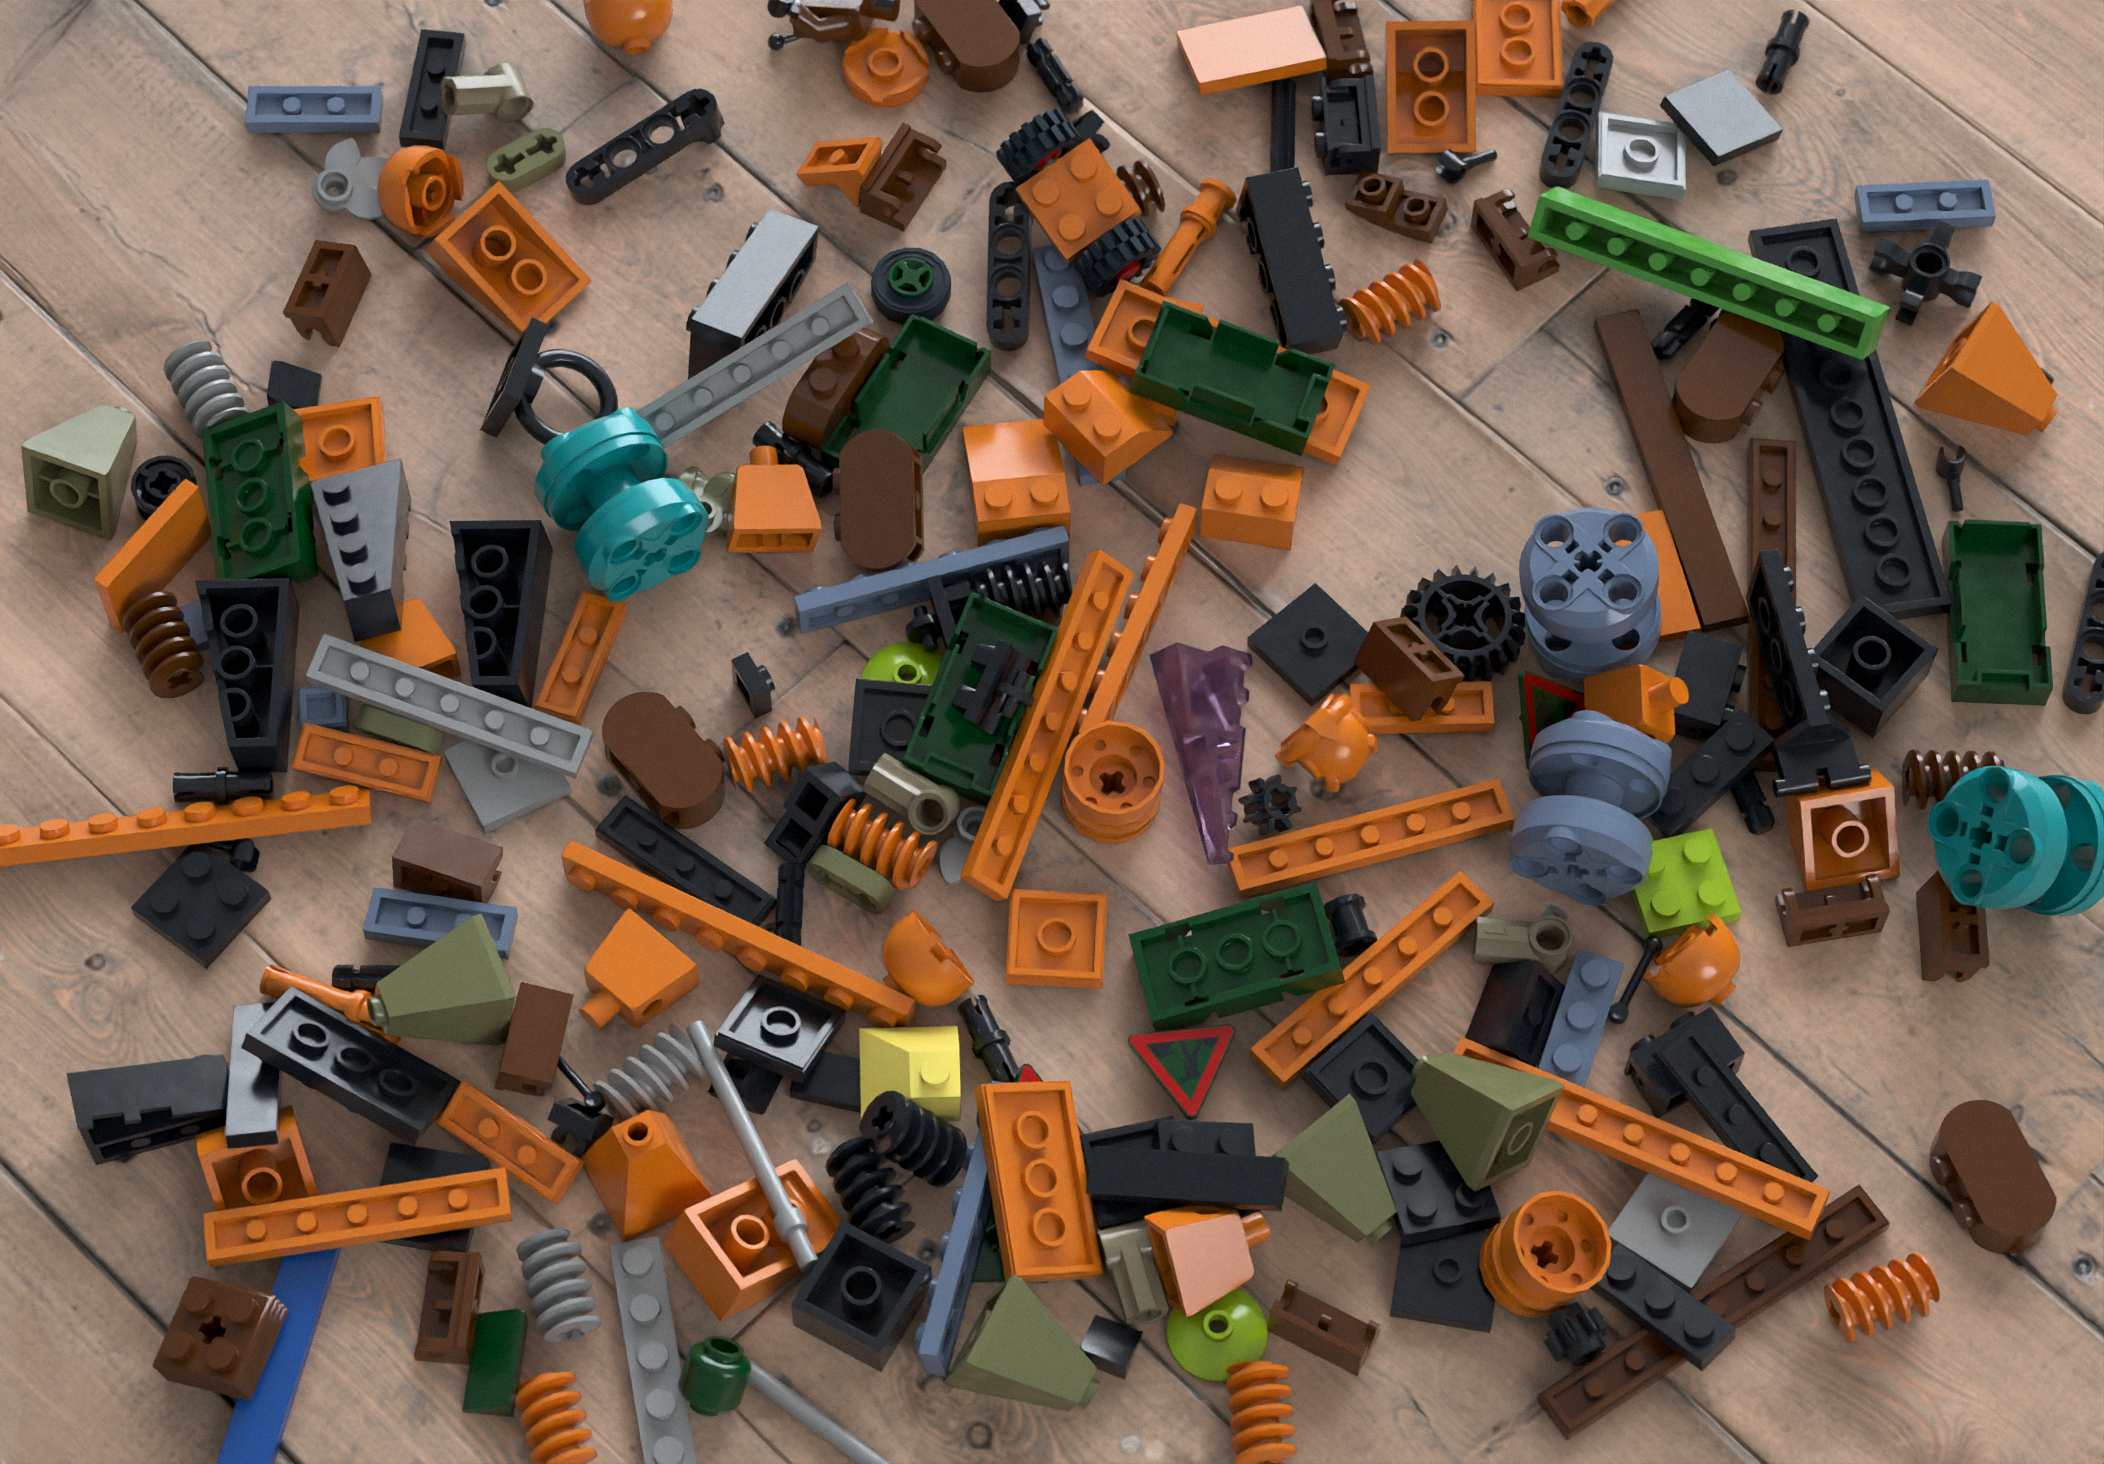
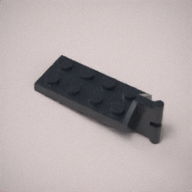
[1746,549,1872,798]

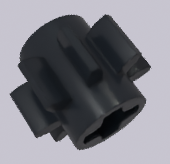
[1238,774,1302,836]
[1543,1302,1609,1366]

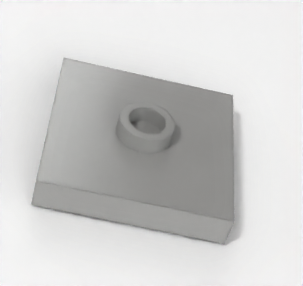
[1595,112,1686,200]
[443,740,571,834]
[1608,1173,1743,1294]

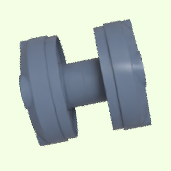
[1519,507,1662,683]
[1508,710,1672,906]

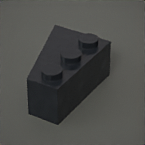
[66,1054,229,1165]

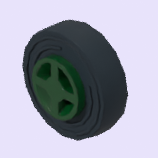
[871,248,951,325]

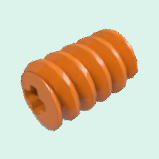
[1339,259,1441,346]
[722,716,828,793]
[827,798,938,890]
[1824,1252,1940,1343]
[1226,1361,1297,1464]
[515,1372,597,1464]

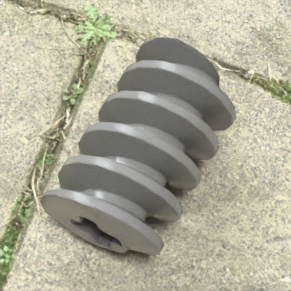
[163,340,250,440]
[593,1024,705,1123]
[516,1228,601,1343]

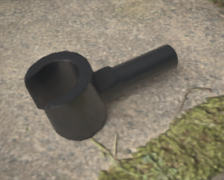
[1434,149,1497,184]
[1935,446,1967,512]
[203,838,260,872]

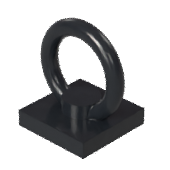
[480,317,618,445]

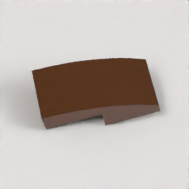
[1345,170,1448,243]

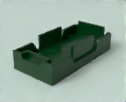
[1129,300,1336,456]
[821,314,991,474]
[202,401,318,583]
[1942,519,2053,706]
[901,591,1059,806]
[1129,881,1345,1032]

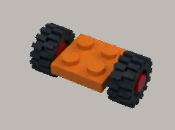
[996,108,1162,297]

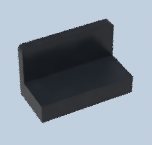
[1465,961,1565,1067]

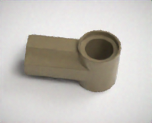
[439,63,534,123]
[862,753,962,835]
[1473,915,1573,975]
[1096,1219,1168,1326]

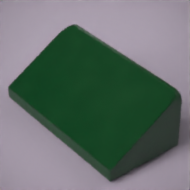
[462,1309,529,1417]

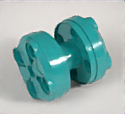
[534,408,709,602]
[1927,766,2104,917]

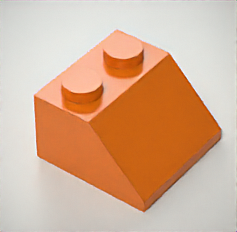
[1043,370,1173,485]
[1199,454,1304,550]
[1784,769,1900,892]
[195,1105,319,1211]

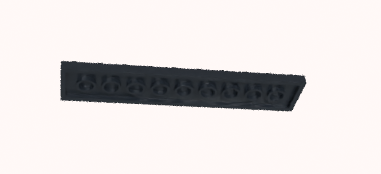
[1747,218,1952,620]

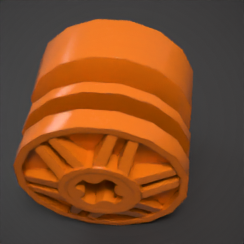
[1061,721,1165,844]
[1479,1190,1611,1318]

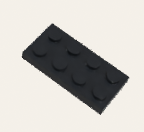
[241,986,462,1145]

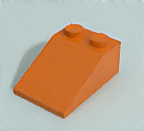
[1385,20,1476,154]
[425,181,592,336]
[962,419,1071,548]
[663,1159,842,1322]

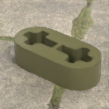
[486,128,566,193]
[353,704,445,755]
[806,845,896,915]

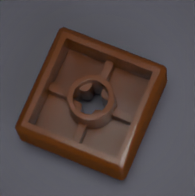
[153,1276,288,1400]

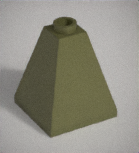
[21,404,137,540]
[367,913,516,1046]
[1410,1052,1565,1192]
[1271,1093,1397,1244]
[943,1274,1100,1412]

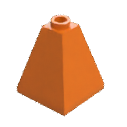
[1914,301,2058,435]
[580,1110,713,1242]

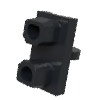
[905,575,971,654]
[951,640,1036,737]

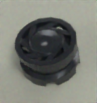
[131,455,197,521]

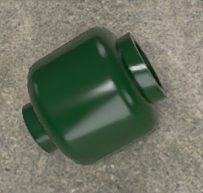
[678,1336,752,1417]

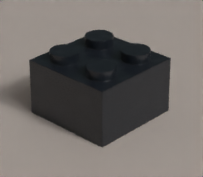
[1813,594,1938,738]
[791,1220,931,1372]

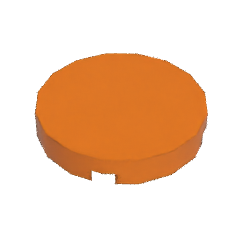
[842,28,929,107]

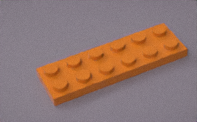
[1084,278,1371,466]

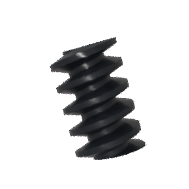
[974,559,1072,621]
[859,1090,967,1188]
[825,1135,916,1244]

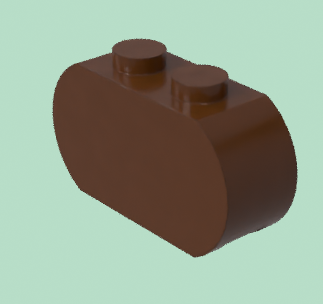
[912,0,1020,93]
[1672,312,1785,444]
[782,327,890,451]
[833,429,924,574]
[602,692,725,829]
[1930,1100,2057,1254]

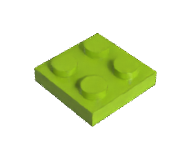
[1630,828,1742,938]

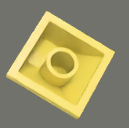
[859,1026,961,1121]

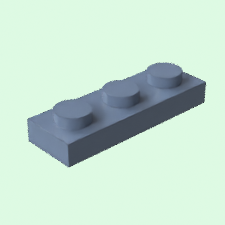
[245,86,383,133]
[1854,179,1996,232]
[363,887,518,959]
[1538,949,1625,1088]

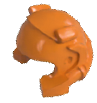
[1274,693,1378,792]

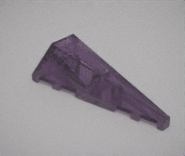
[1149,642,1253,865]

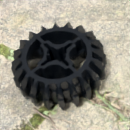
[1400,564,1526,682]

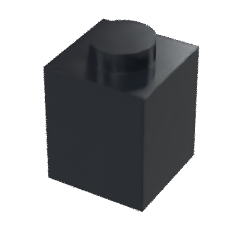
[783,761,867,835]

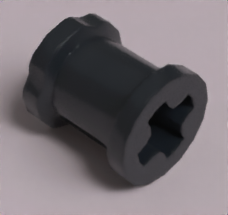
[1324,894,1378,957]

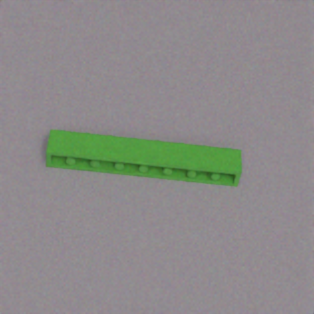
[1527,186,1890,360]

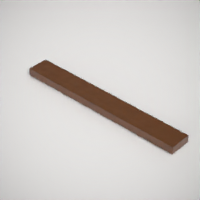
[1594,309,1750,633]
[1747,438,1796,773]
[1537,1184,1890,1440]

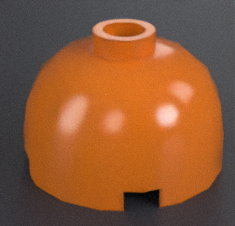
[583,0,673,55]
[377,145,464,238]
[882,910,975,1008]
[1643,913,1740,1008]

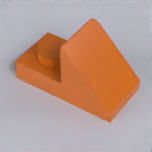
[796,136,883,206]

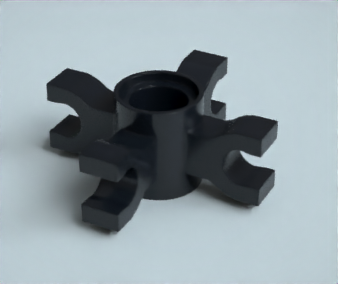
[1869,220,1983,326]

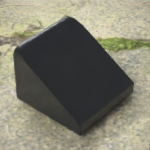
[267,360,322,409]
[764,810,829,869]
[708,1053,782,1115]
[1080,1315,1143,1379]

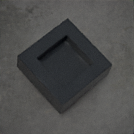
[731,652,775,719]

